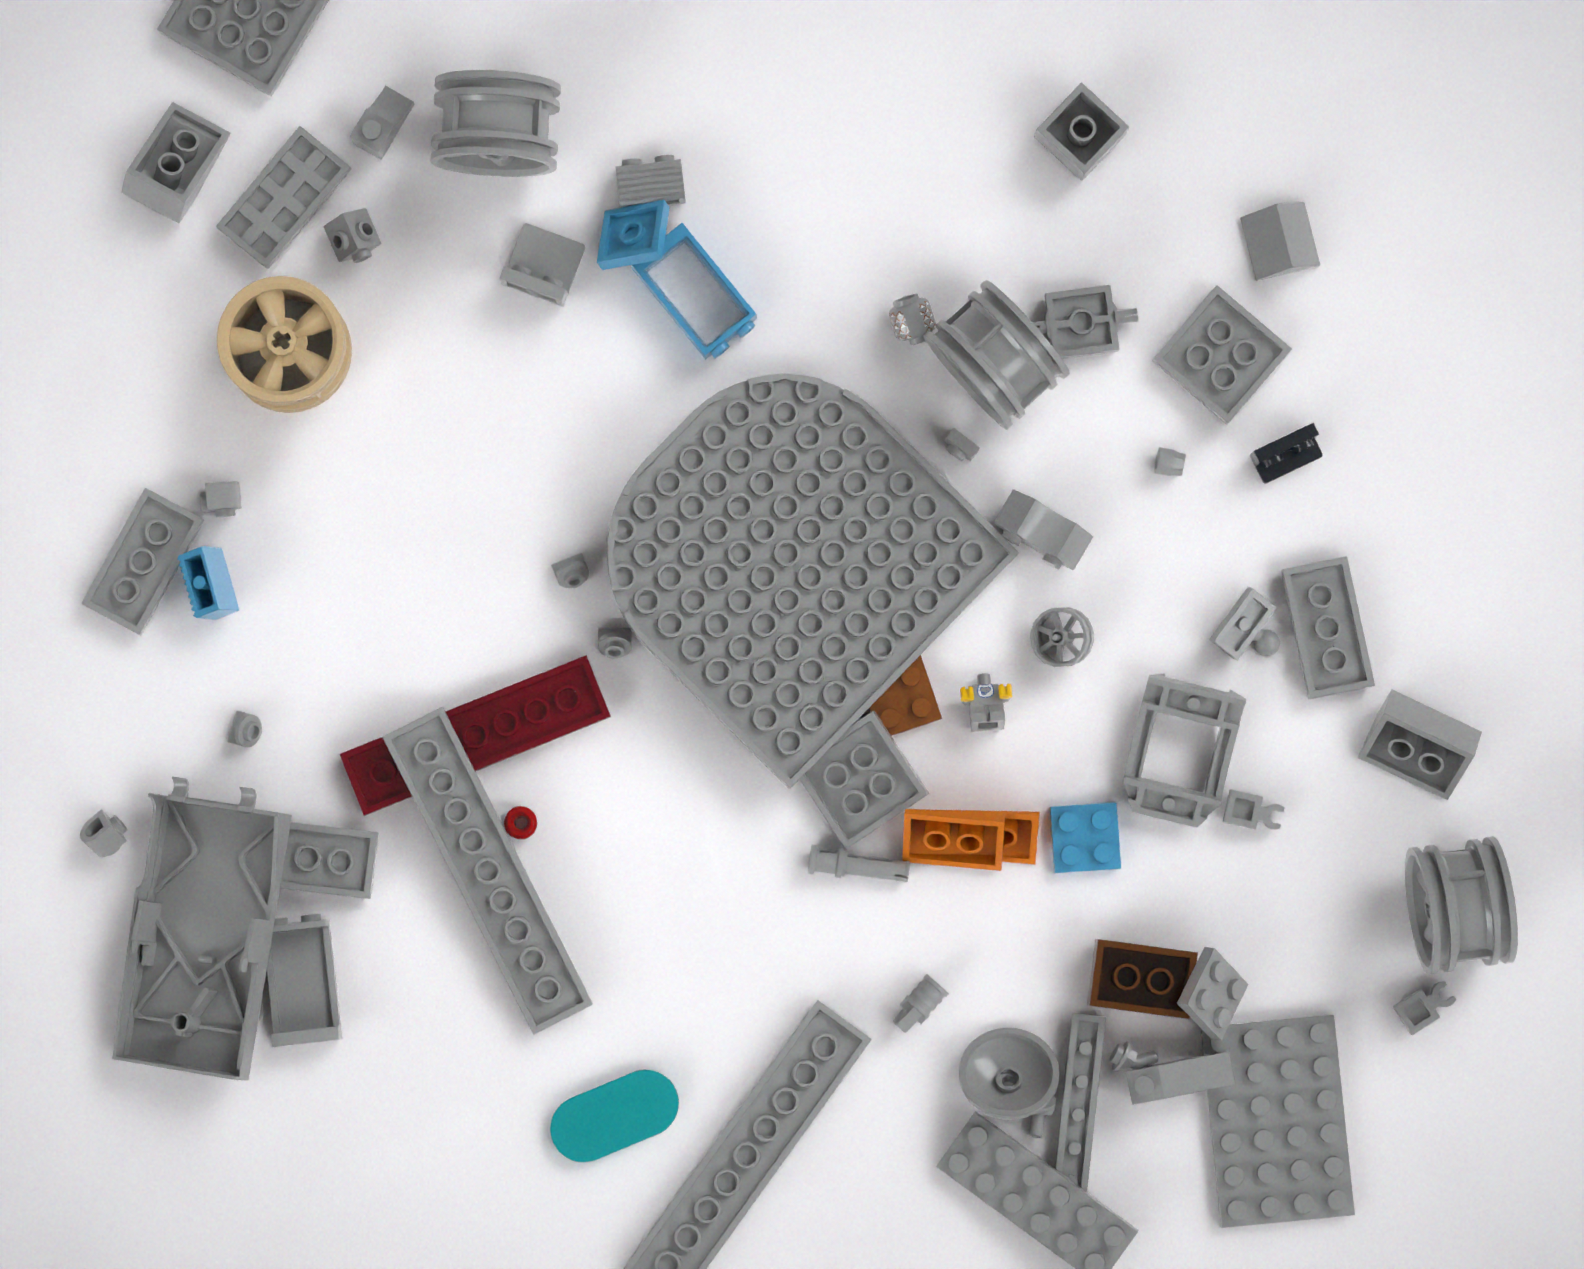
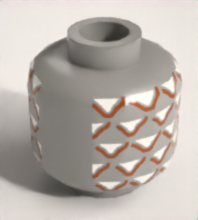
[889,294,936,345]

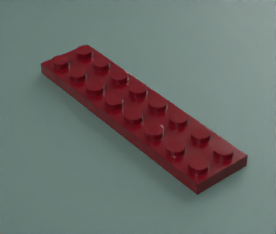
[340,655,611,816]

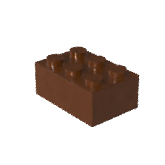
[1087,939,1198,1019]

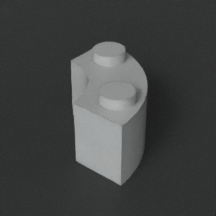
[994,489,1094,570]

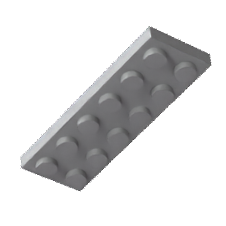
[936,1111,1139,1269]

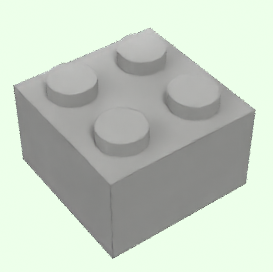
[1034,82,1129,181]

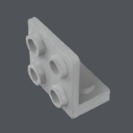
[499,223,585,307]

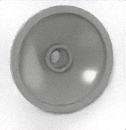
[959,1028,1059,1120]

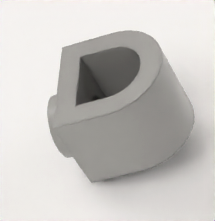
[200,481,242,517]
[80,809,128,857]

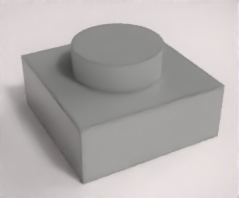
[945,428,980,462]

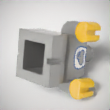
[960,673,1013,732]

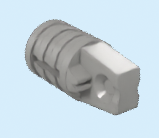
[893,974,949,1033]

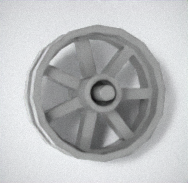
[1030,607,1094,667]

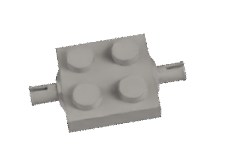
[1032,285,1139,359]

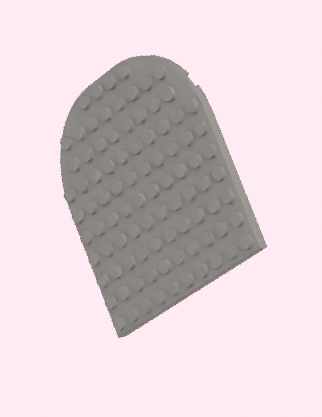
[607,374,1019,789]

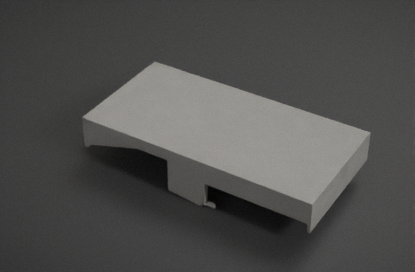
[112,777,292,1080]

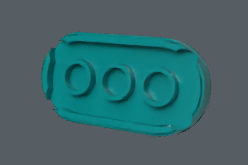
[550,1069,679,1162]

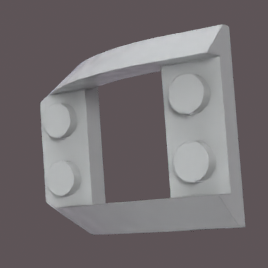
[1123,673,1246,828]

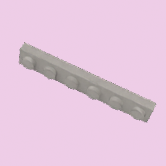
[1055,1013,1106,1192]

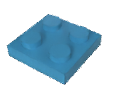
[597,200,670,270]
[1050,802,1121,873]

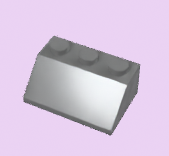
[1358,689,1482,800]

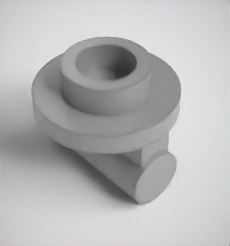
[551,553,589,588]
[598,628,632,659]
[227,710,262,747]

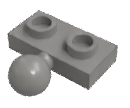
[1209,587,1280,661]

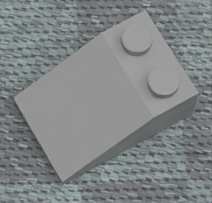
[121,102,230,224]

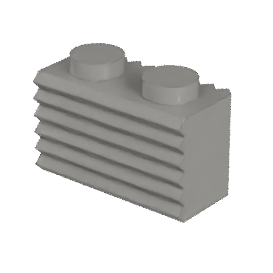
[615,155,686,208]

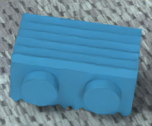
[177,546,239,620]

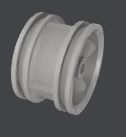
[430,70,561,177]
[923,280,1070,430]
[1405,836,1518,974]

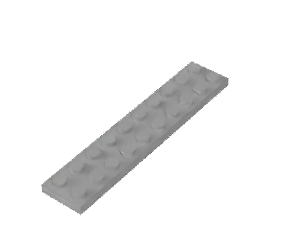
[383,707,593,1035]
[624,1000,872,1269]

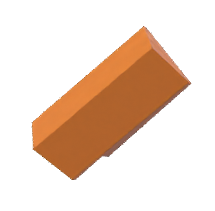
[902,809,1040,871]

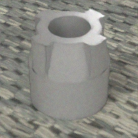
[1154,447,1186,476]

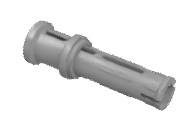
[808,845,910,882]

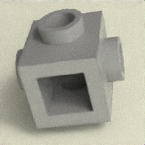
[323,208,382,263]

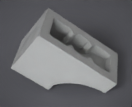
[350,85,415,160]

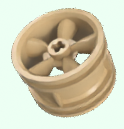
[217,276,352,413]

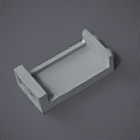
[267,914,342,1047]

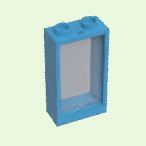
[631,223,757,360]

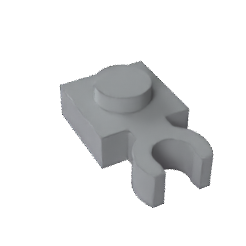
[1222,789,1285,830]
[1393,981,1456,1035]

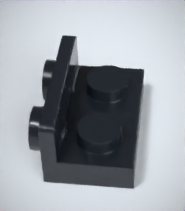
[1249,422,1323,484]

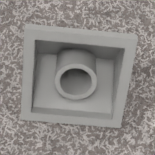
[1240,202,1320,281]

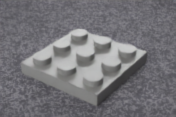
[1152,285,1292,424]
[800,711,930,849]

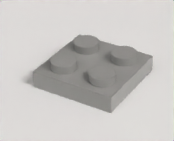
[1177,947,1249,1040]

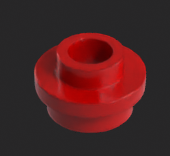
[504,806,537,839]

